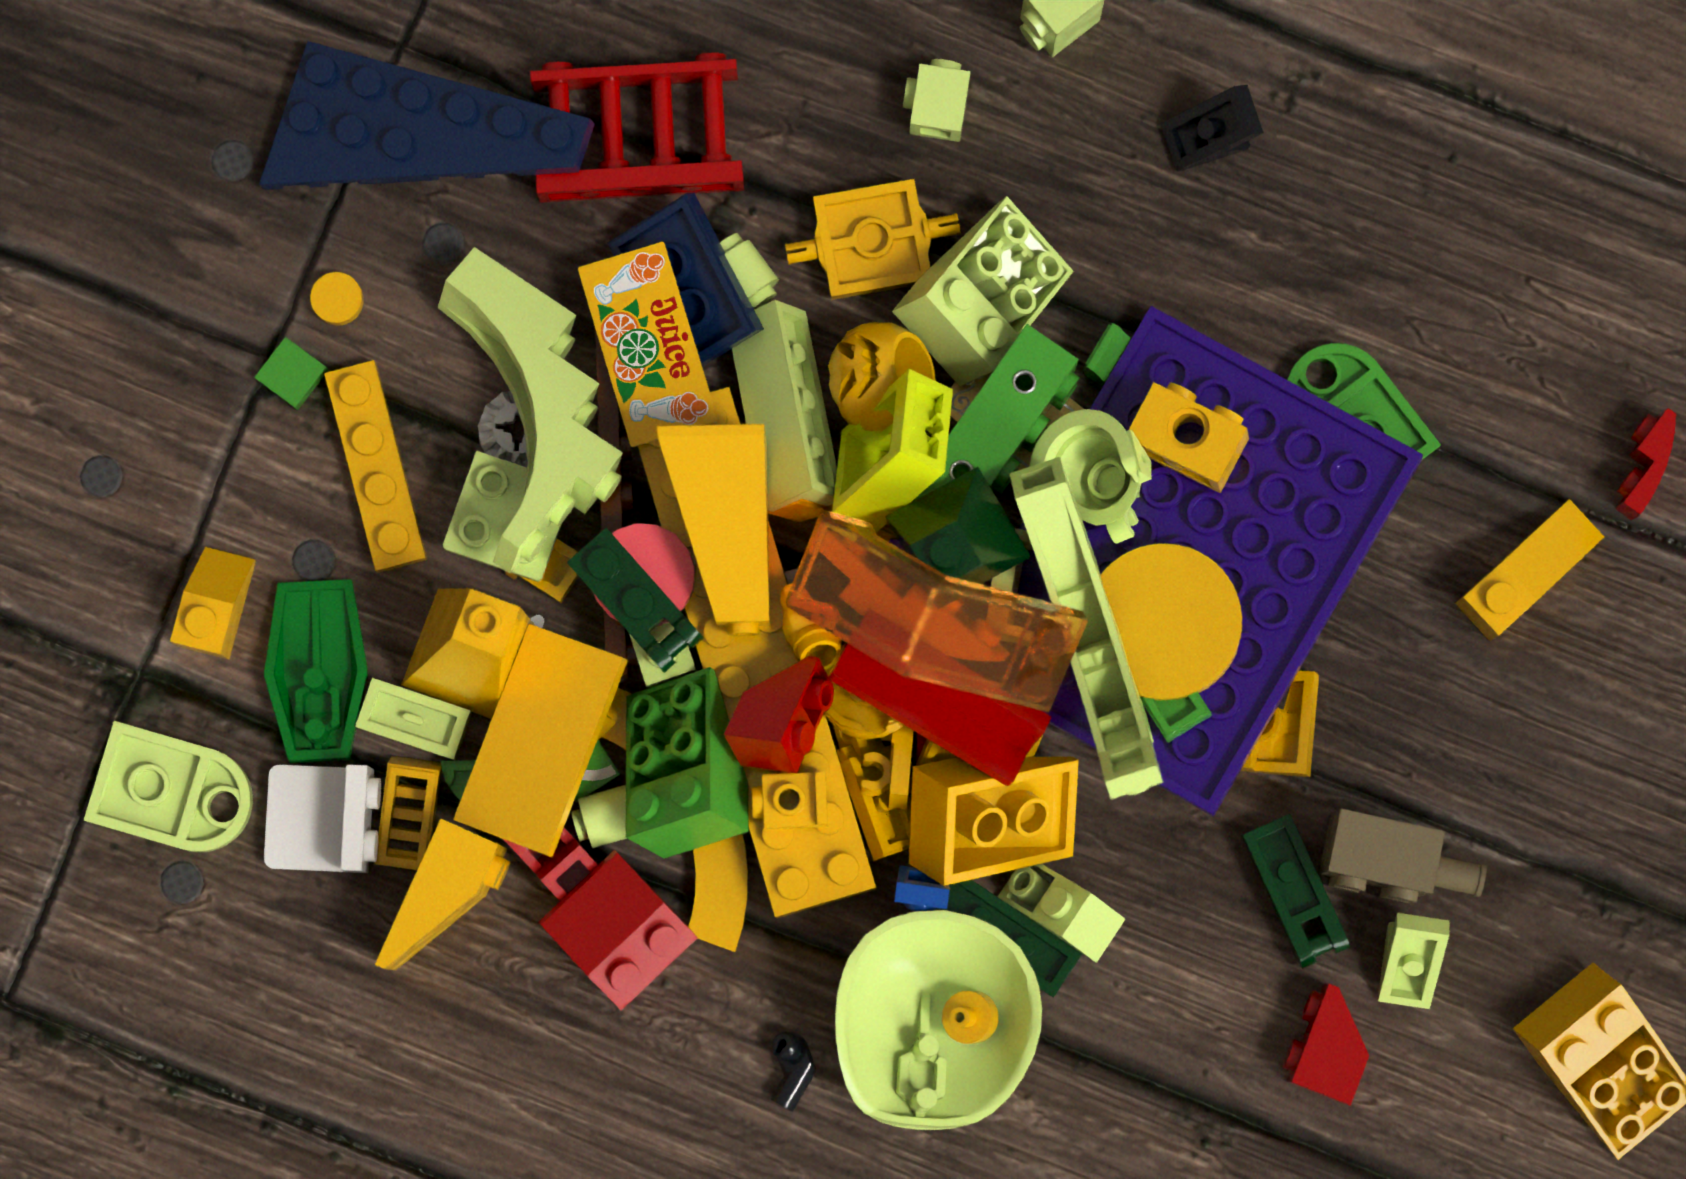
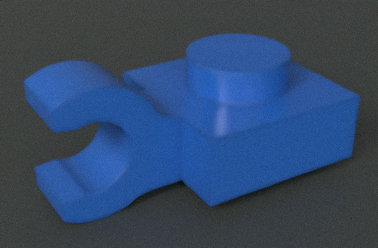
[894,865,950,911]

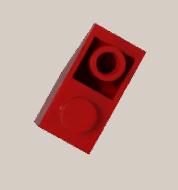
[724,656,834,774]
[1283,983,1369,1105]

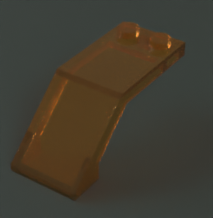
[785,510,1088,712]

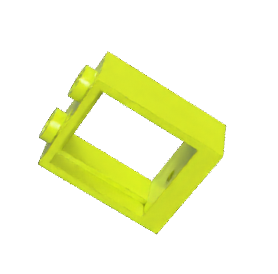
[832,369,953,533]

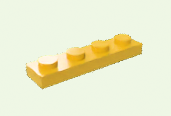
[324,360,428,573]

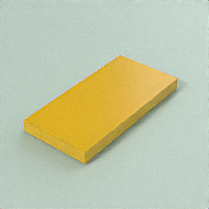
[453,624,628,857]

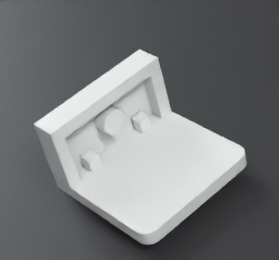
[264,765,381,873]

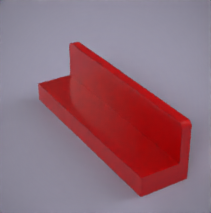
[829,608,1052,786]

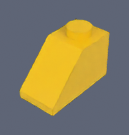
[170,547,256,660]

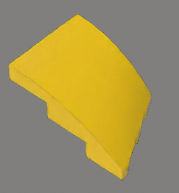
[1241,671,1319,777]

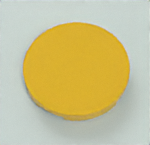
[1100,544,1242,700]

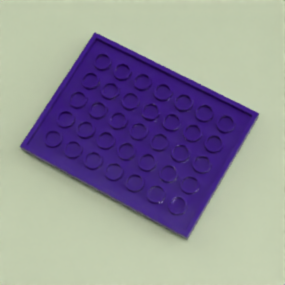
[948,306,1423,817]

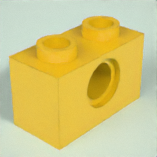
[1129,382,1249,493]

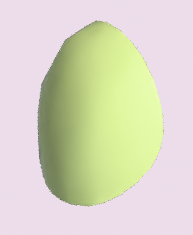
[835,910,1042,1130]

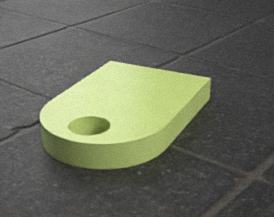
[83,721,253,852]

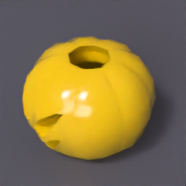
[828,322,935,435]

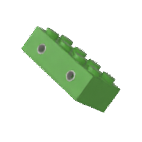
[912,324,1080,502]

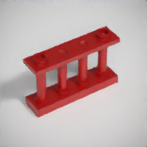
[530,53,744,203]

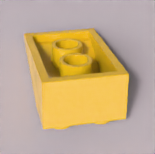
[909,756,1079,886]
[375,819,511,971]

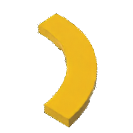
[601,687,748,953]

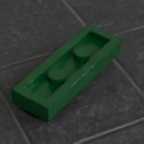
[936,880,1082,998]

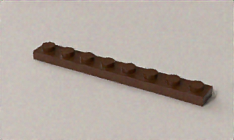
[595,329,639,679]

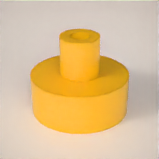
[942,991,999,1044]

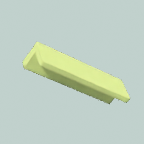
[732,300,837,512]

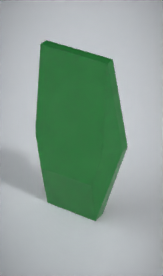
[264,579,368,763]

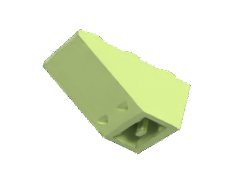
[892,196,1074,386]

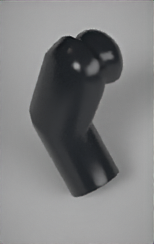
[771,1031,816,1112]

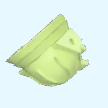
[1030,409,1151,544]

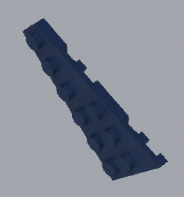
[259,41,595,190]

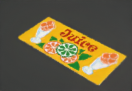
[578,242,718,447]

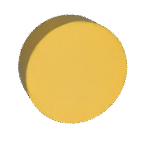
[310,272,364,326]

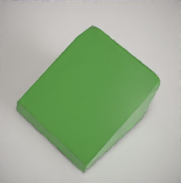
[1083,323,1131,386]

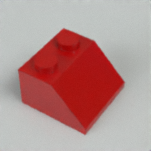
[539,850,698,1011]

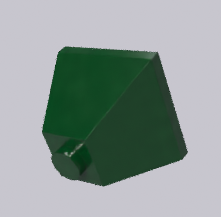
[886,467,1030,608]

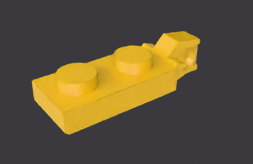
[833,725,911,861]

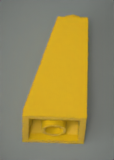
[657,424,770,636]
[401,588,535,719]

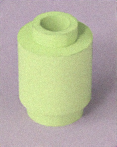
[720,233,779,309]
[571,785,627,848]

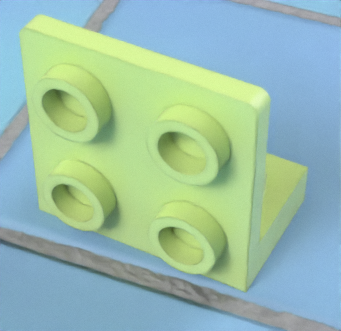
[443,451,574,582]

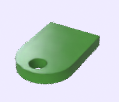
[1287,343,1441,461]

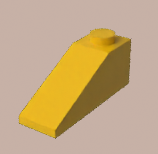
[1455,499,1605,641]

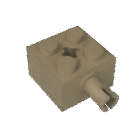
[1318,809,1487,904]

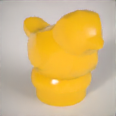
[780,581,842,669]

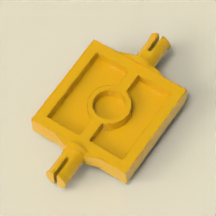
[785,179,961,300]

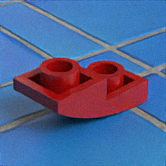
[1615,408,1676,521]

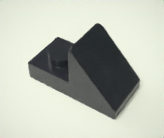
[1161,85,1264,171]

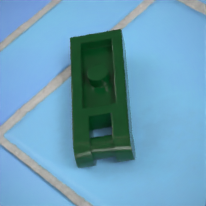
[567,528,704,673]
[1241,814,1350,969]

